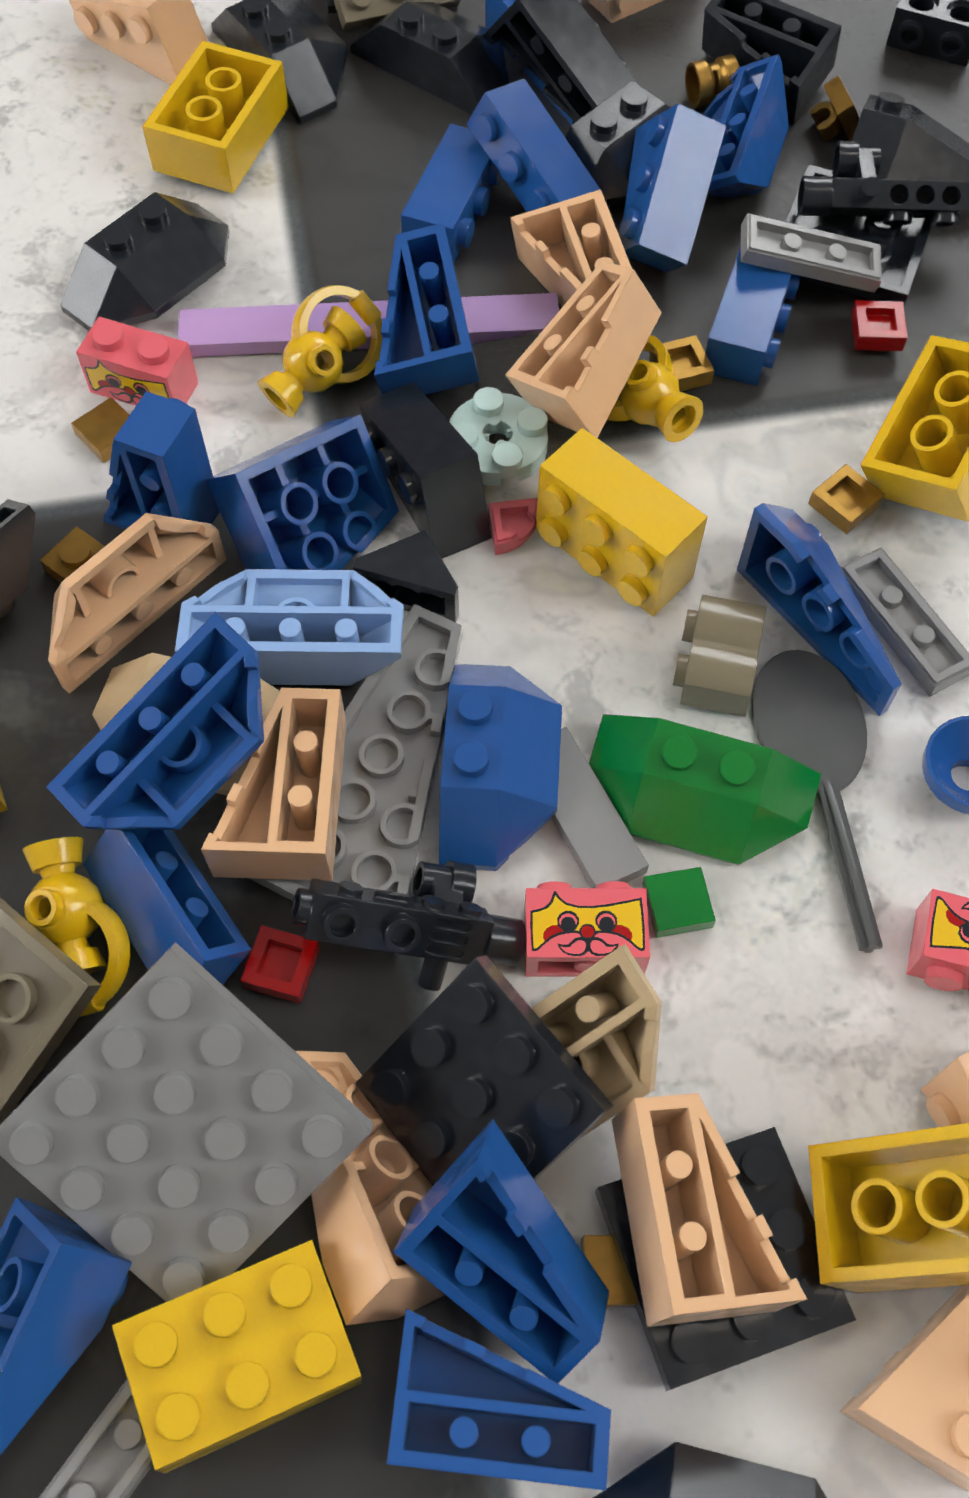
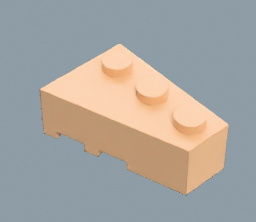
[201,688,346,881]

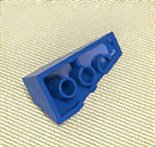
[0,1197,132,1455]

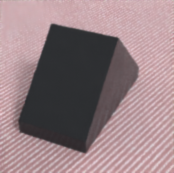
[353,530,459,623]

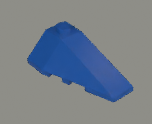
[737,503,902,716]

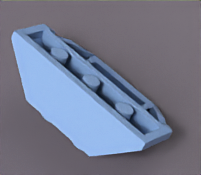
[175,569,404,686]

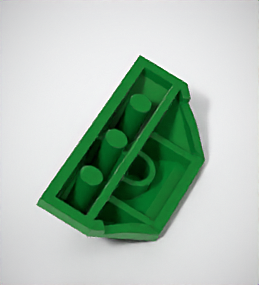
[589,714,822,865]

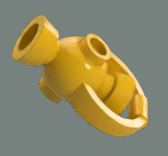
[258,285,382,418]
[607,335,703,443]
[22,837,130,1017]

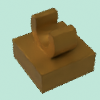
[809,75,860,141]

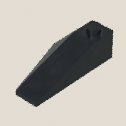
[852,92,969,181]

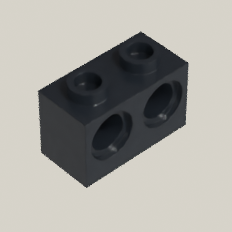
[886,0,969,67]

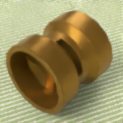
[685,54,739,109]

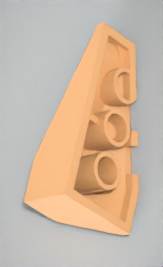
[295,1051,445,1326]

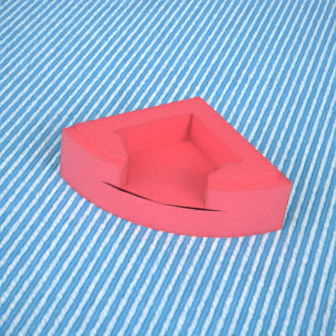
[488,498,538,555]

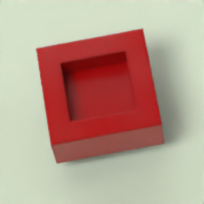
[851,300,908,351]
[240,925,320,1004]

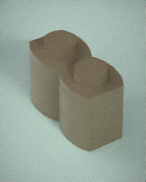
[673,595,766,717]

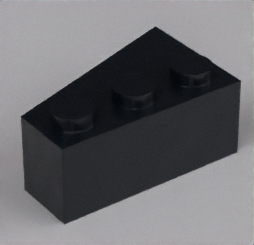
[702,0,842,126]

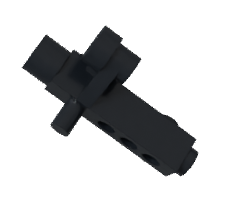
[797,141,969,227]
[291,860,526,991]

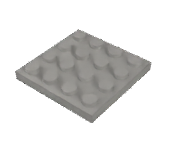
[0,942,373,1302]

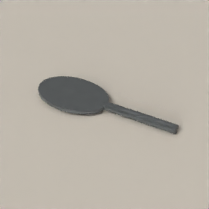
[752,650,883,953]

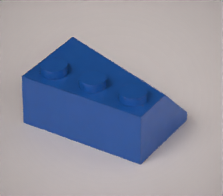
[206,414,399,570]

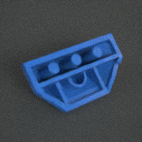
[703,54,789,199]
[46,612,264,830]
[439,664,562,871]

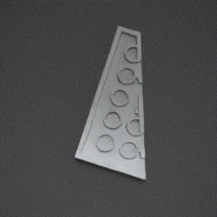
[249,604,462,955]

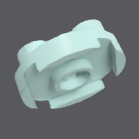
[449,387,548,486]

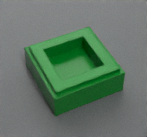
[642,867,716,938]

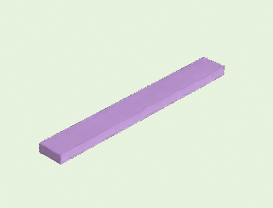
[178,293,559,357]

